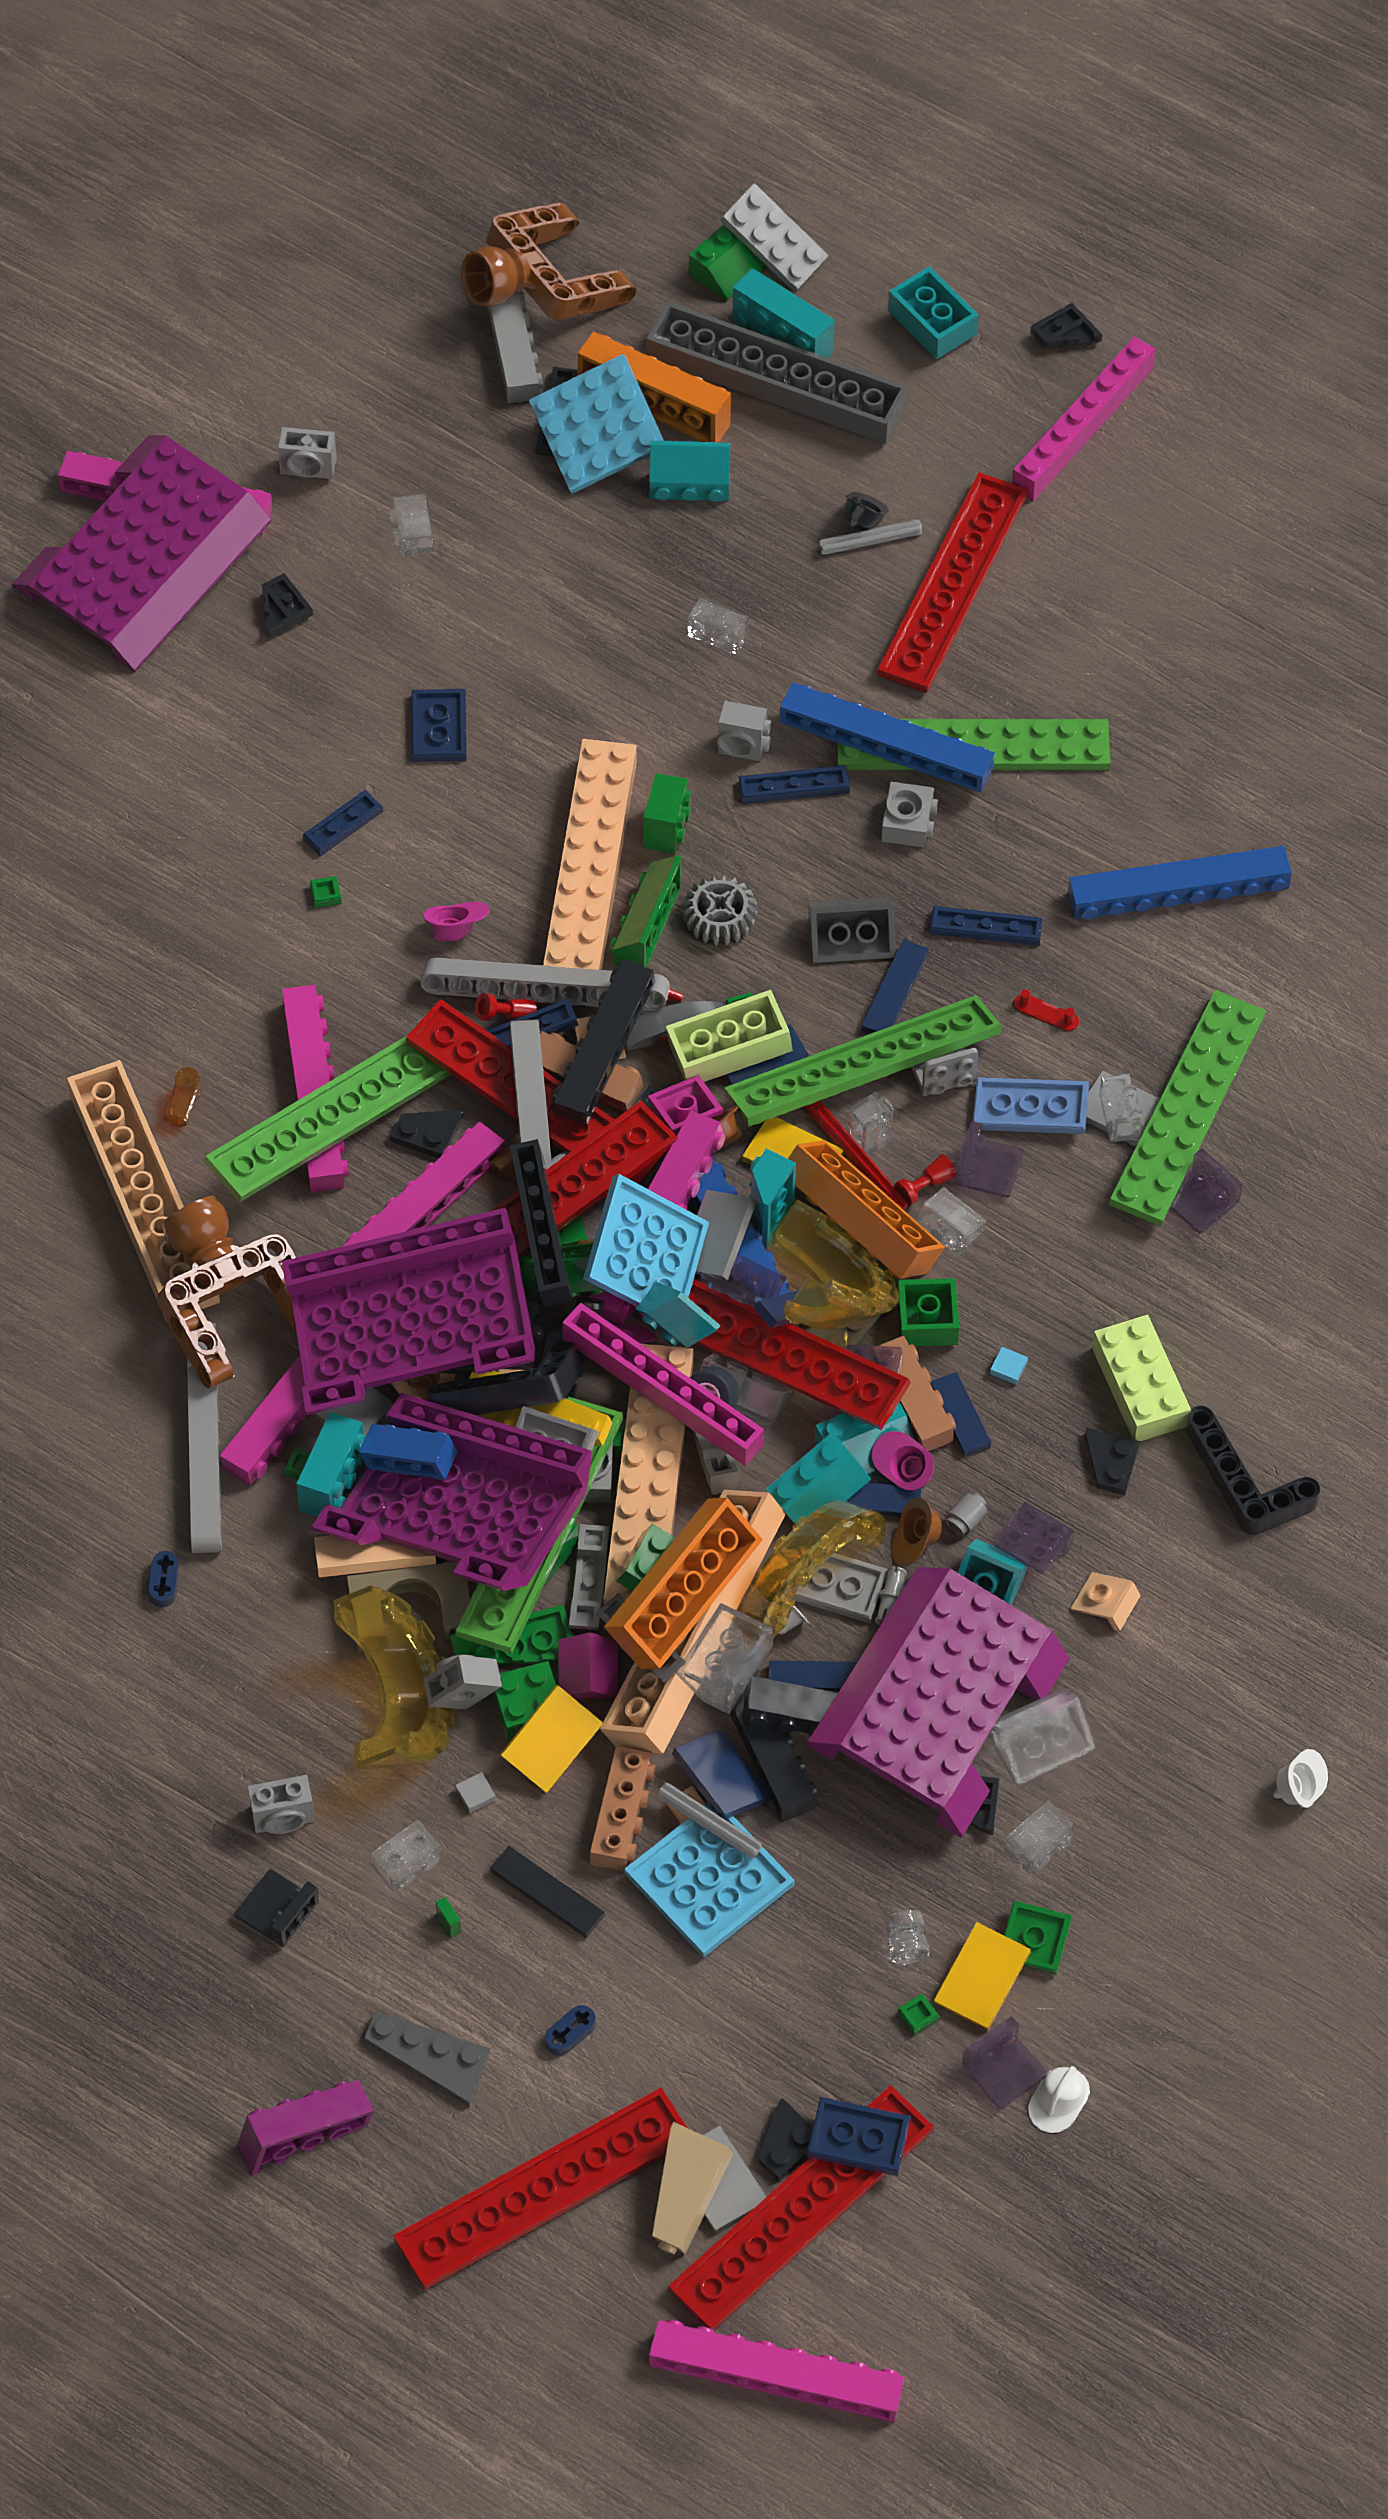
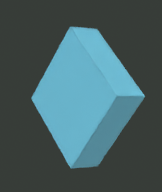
[990,1347,1028,1385]

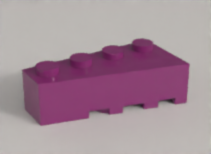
[237,2080,374,2176]

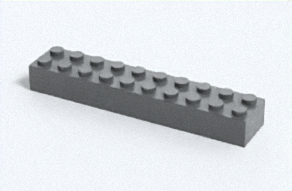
[646,301,908,444]

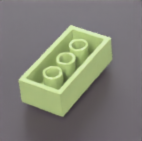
[666,990,793,1082]
[1092,1315,1191,1441]

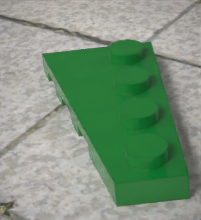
[449,1604,573,1665]

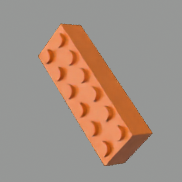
[578,331,731,443]
[788,1140,945,1279]
[604,1498,763,1669]

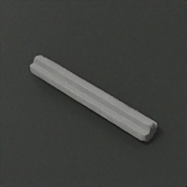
[819,519,922,555]
[658,1783,762,1858]

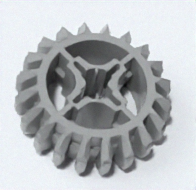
[683,875,757,946]

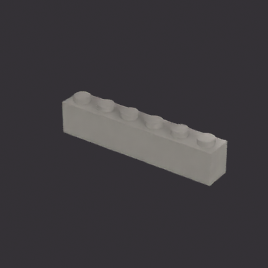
[487,292,543,404]

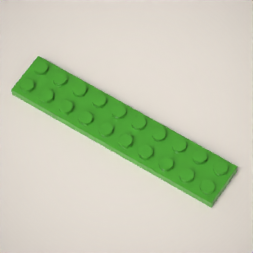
[838,719,1110,770]
[1109,989,1266,1227]
[724,995,1002,1126]
[203,1036,451,1203]
[456,1397,623,1654]

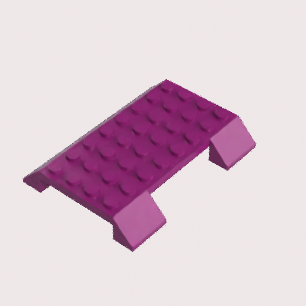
[12,435,272,672]
[282,1208,535,1415]
[311,1393,592,1591]
[807,1567,1070,1838]

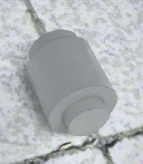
[945,1493,987,1536]

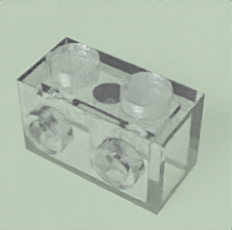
[389,493,433,556]
[688,597,748,655]
[1099,1073,1144,1142]
[848,1091,894,1155]
[917,1187,987,1256]
[1004,1800,1074,1874]
[370,1820,441,1892]

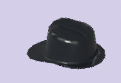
[843,492,889,529]

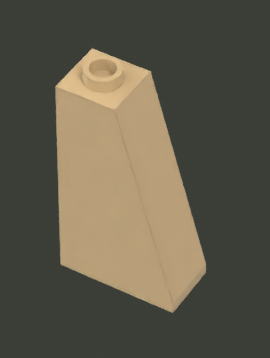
[652,2122,733,2255]

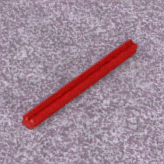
[803,1101,908,1211]

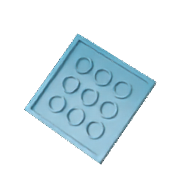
[529,354,664,494]
[583,1174,709,1307]
[624,1803,795,1958]

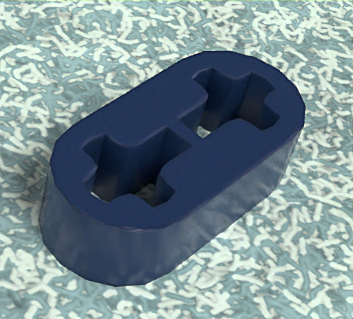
[149,1551,179,1607]
[545,2005,596,2056]

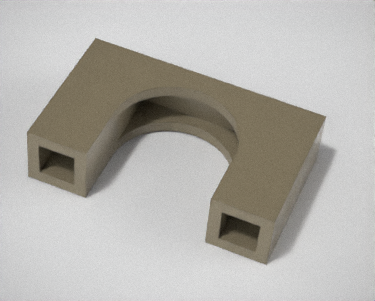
[347,1560,470,1652]

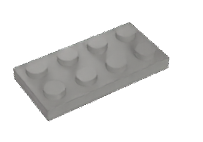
[720,183,829,292]

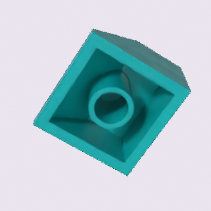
[636,1282,720,1348]
[958,1539,1030,1605]

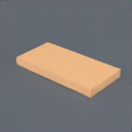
[314,1536,436,1577]

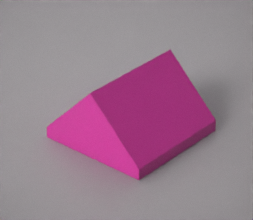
[648,1075,724,1133]
[558,1633,618,1699]

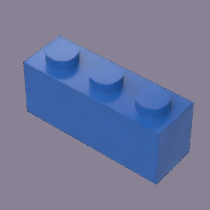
[359,1424,458,1480]

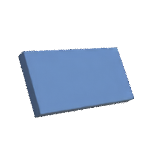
[972,1077,1089,1134]

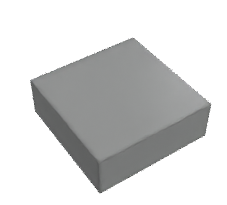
[455,1772,496,1813]

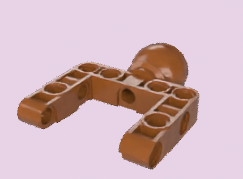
[461,203,637,320]
[157,1195,298,1389]

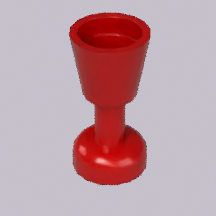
[475,993,537,1021]
[895,1154,957,1206]

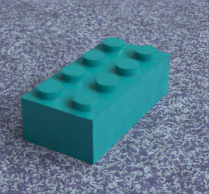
[732,268,835,358]

